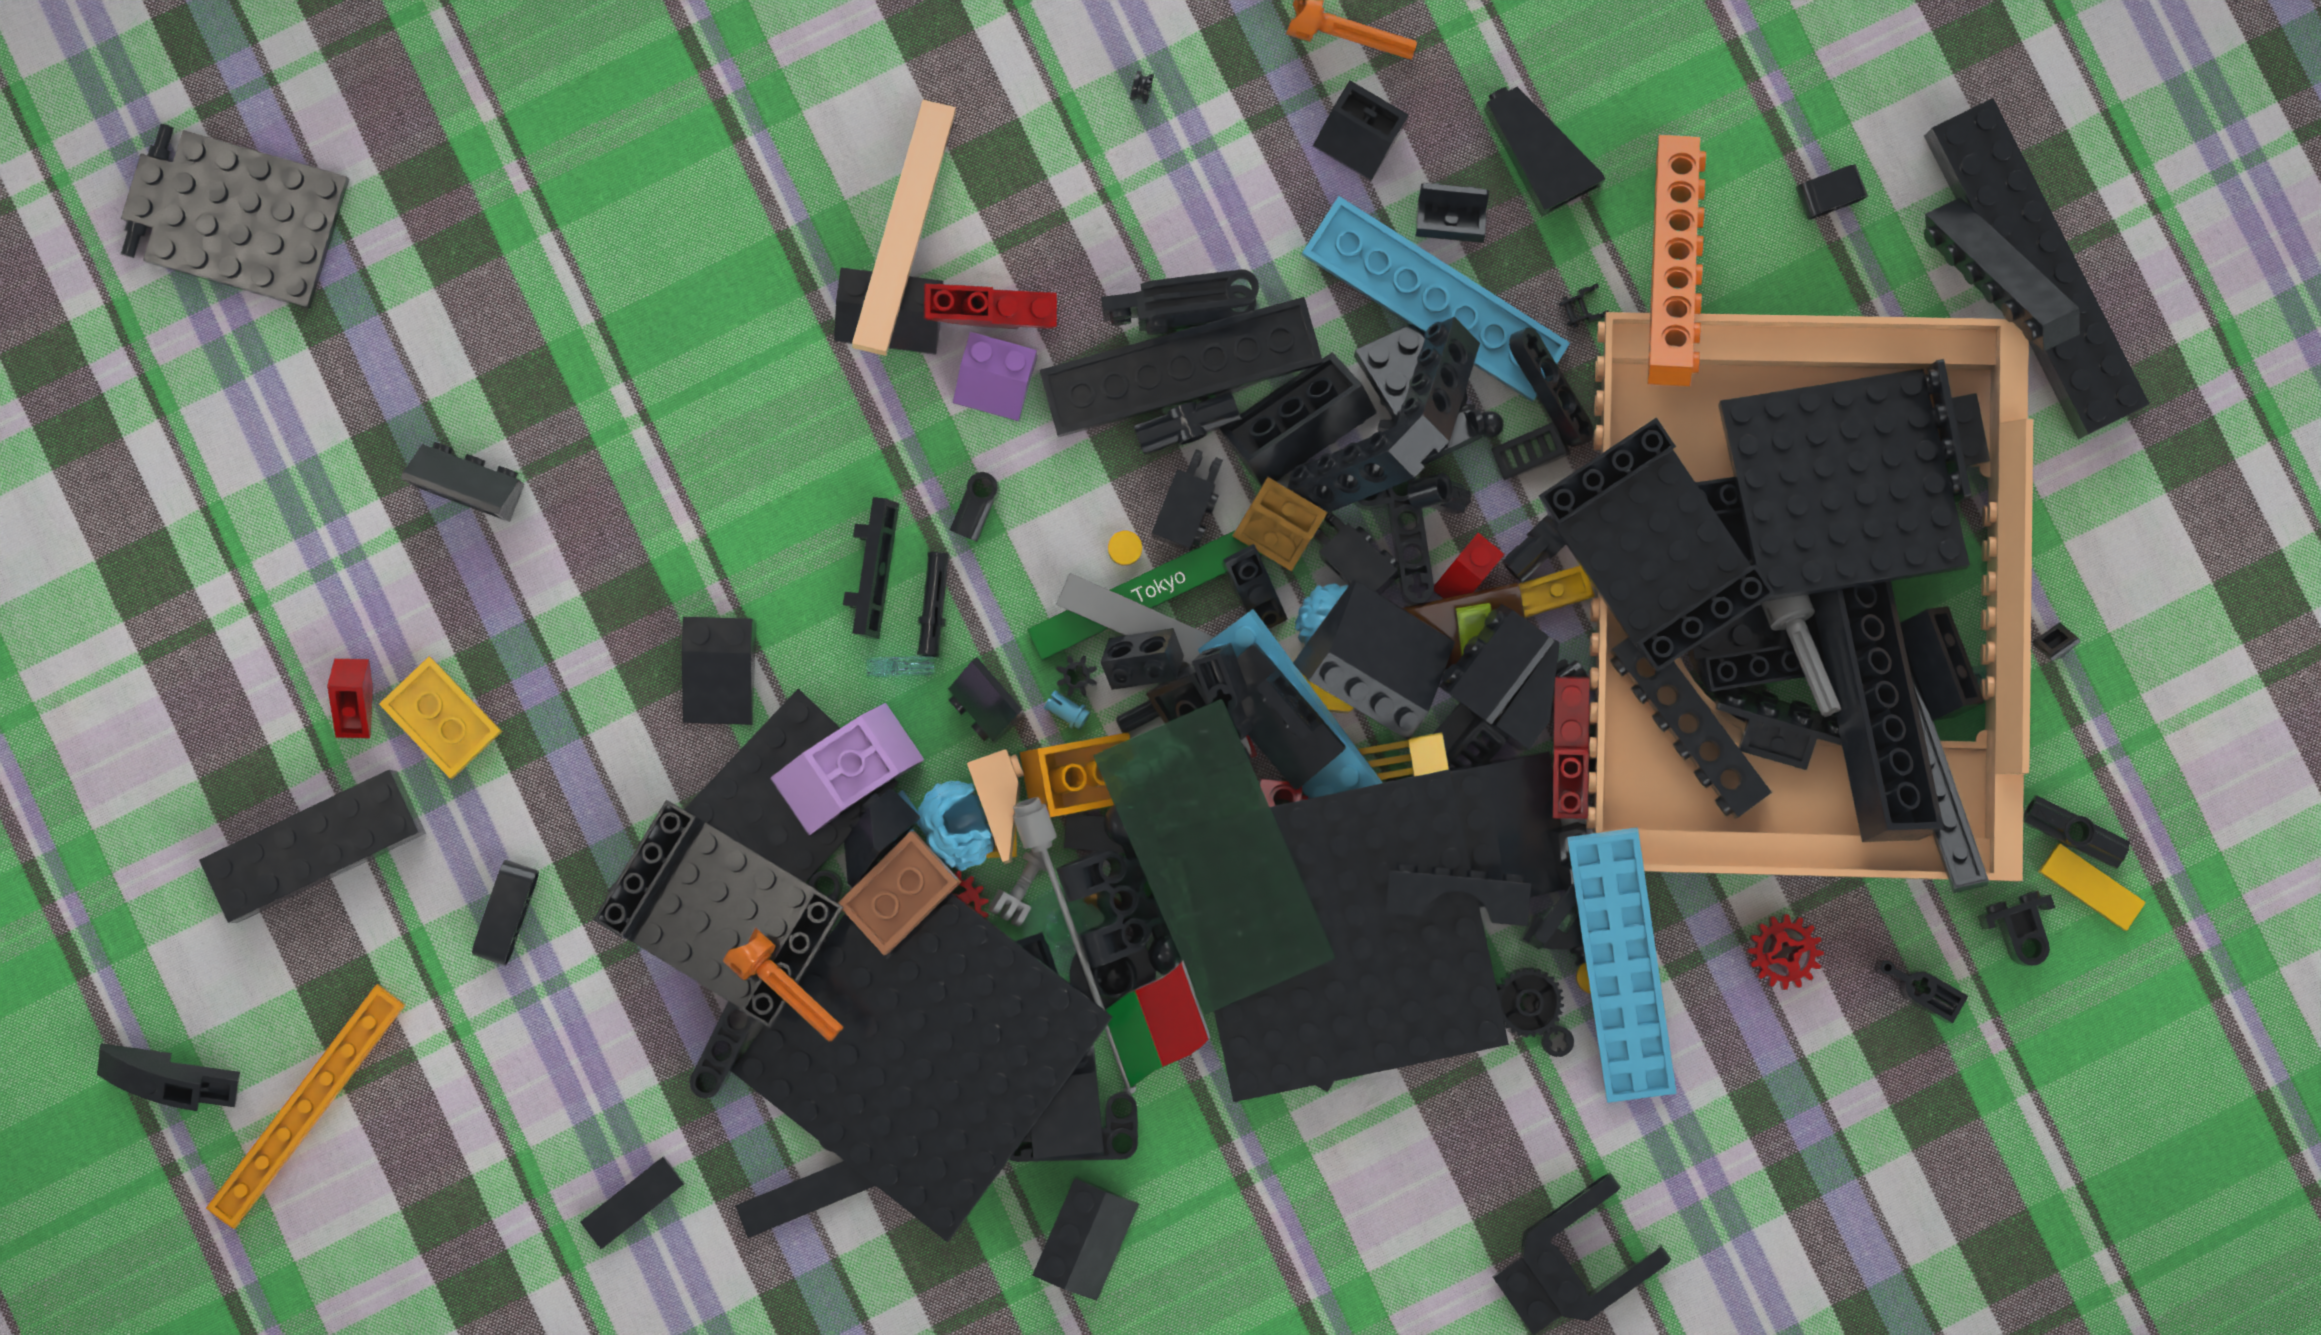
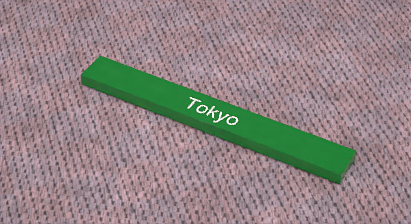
[1027,530,1264,661]

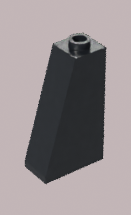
[1484,86,1605,217]

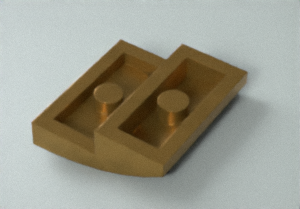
[1232,477,1328,571]

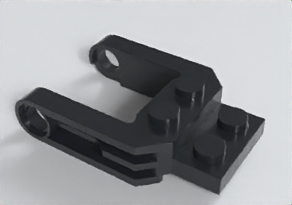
[1101,269,1259,335]
[1492,1172,1671,1335]

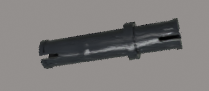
[917,552,950,657]

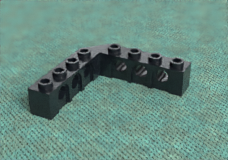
[1287,317,1480,513]

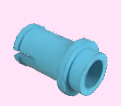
[1044,690,1090,730]

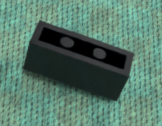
[1900,606,1985,721]

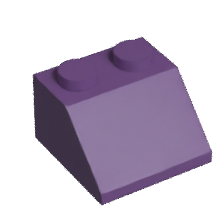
[953,331,1038,422]

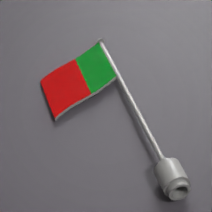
[1013,797,1211,1095]

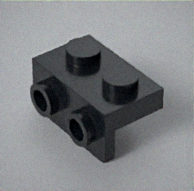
[1415,183,1489,243]

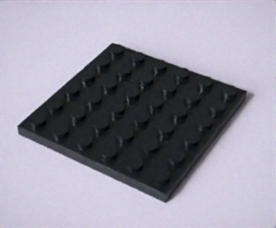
[1718,368,1970,602]

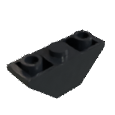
[1222,544,1288,629]

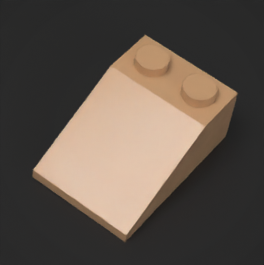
[967,749,1024,865]

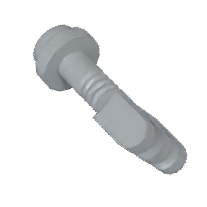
[989,849,1047,927]

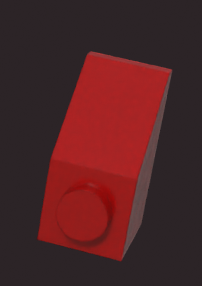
[1434,533,1505,599]
[327,658,373,739]

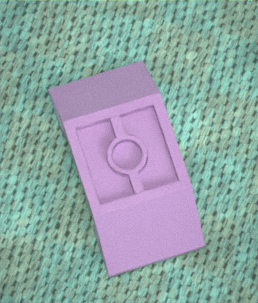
[770,703,924,836]

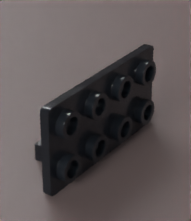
[1923,359,1990,504]
[1225,643,1346,790]
[1714,687,1842,770]

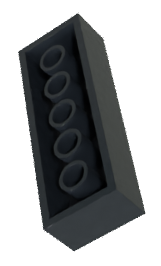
[199,769,426,923]

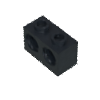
[1100,628,1184,690]

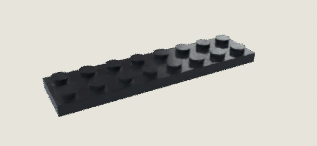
[1039,297,1323,437]

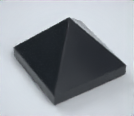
[2032,623,2080,661]

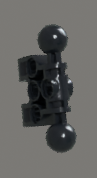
[1056,801,1192,975]

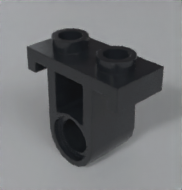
[1978,890,2055,966]

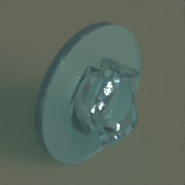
[1023,887,1104,973]

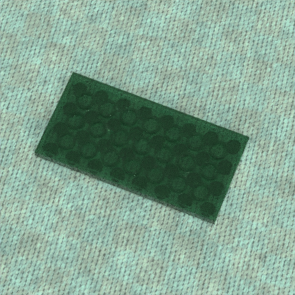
[1093,699,1335,1014]

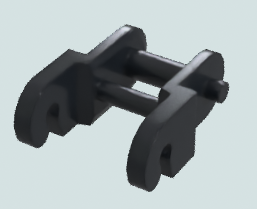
[1558,283,1609,328]

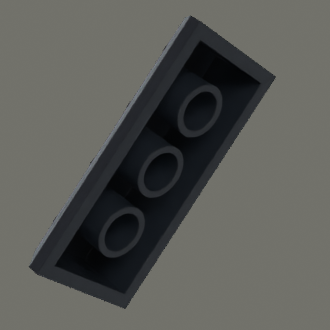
[1219,352,1377,487]

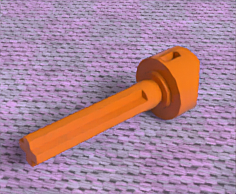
[1285,0,1417,60]
[723,928,843,1041]

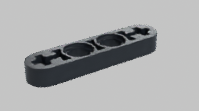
[1509,328,1594,447]

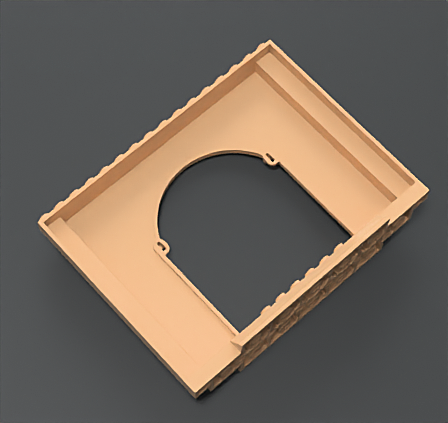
[1586,312,2033,882]

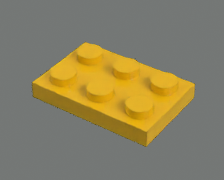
[379,656,503,779]

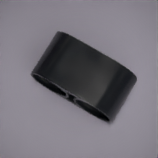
[1795,164,1868,220]

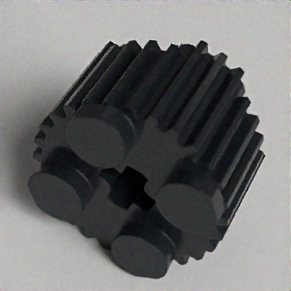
[1496,967,1564,1038]

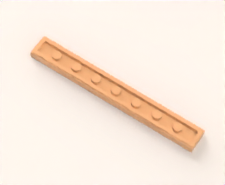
[852,100,956,356]

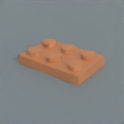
[838,831,961,955]

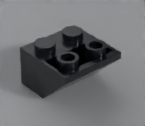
[1313,80,1409,181]

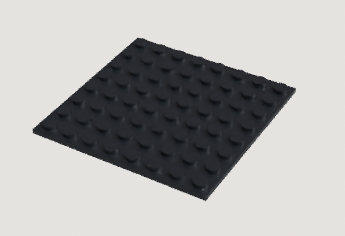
[1175,769,1509,1102]
[731,848,1113,1242]

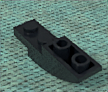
[97,1043,240,1111]

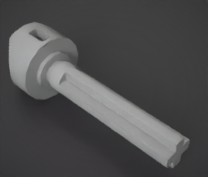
[1761,595,1841,717]

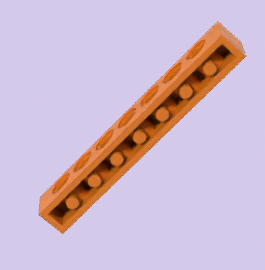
[1647,135,1706,387]

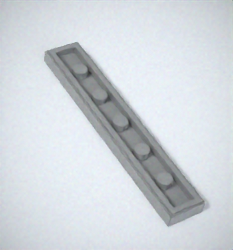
[1056,573,1214,665]

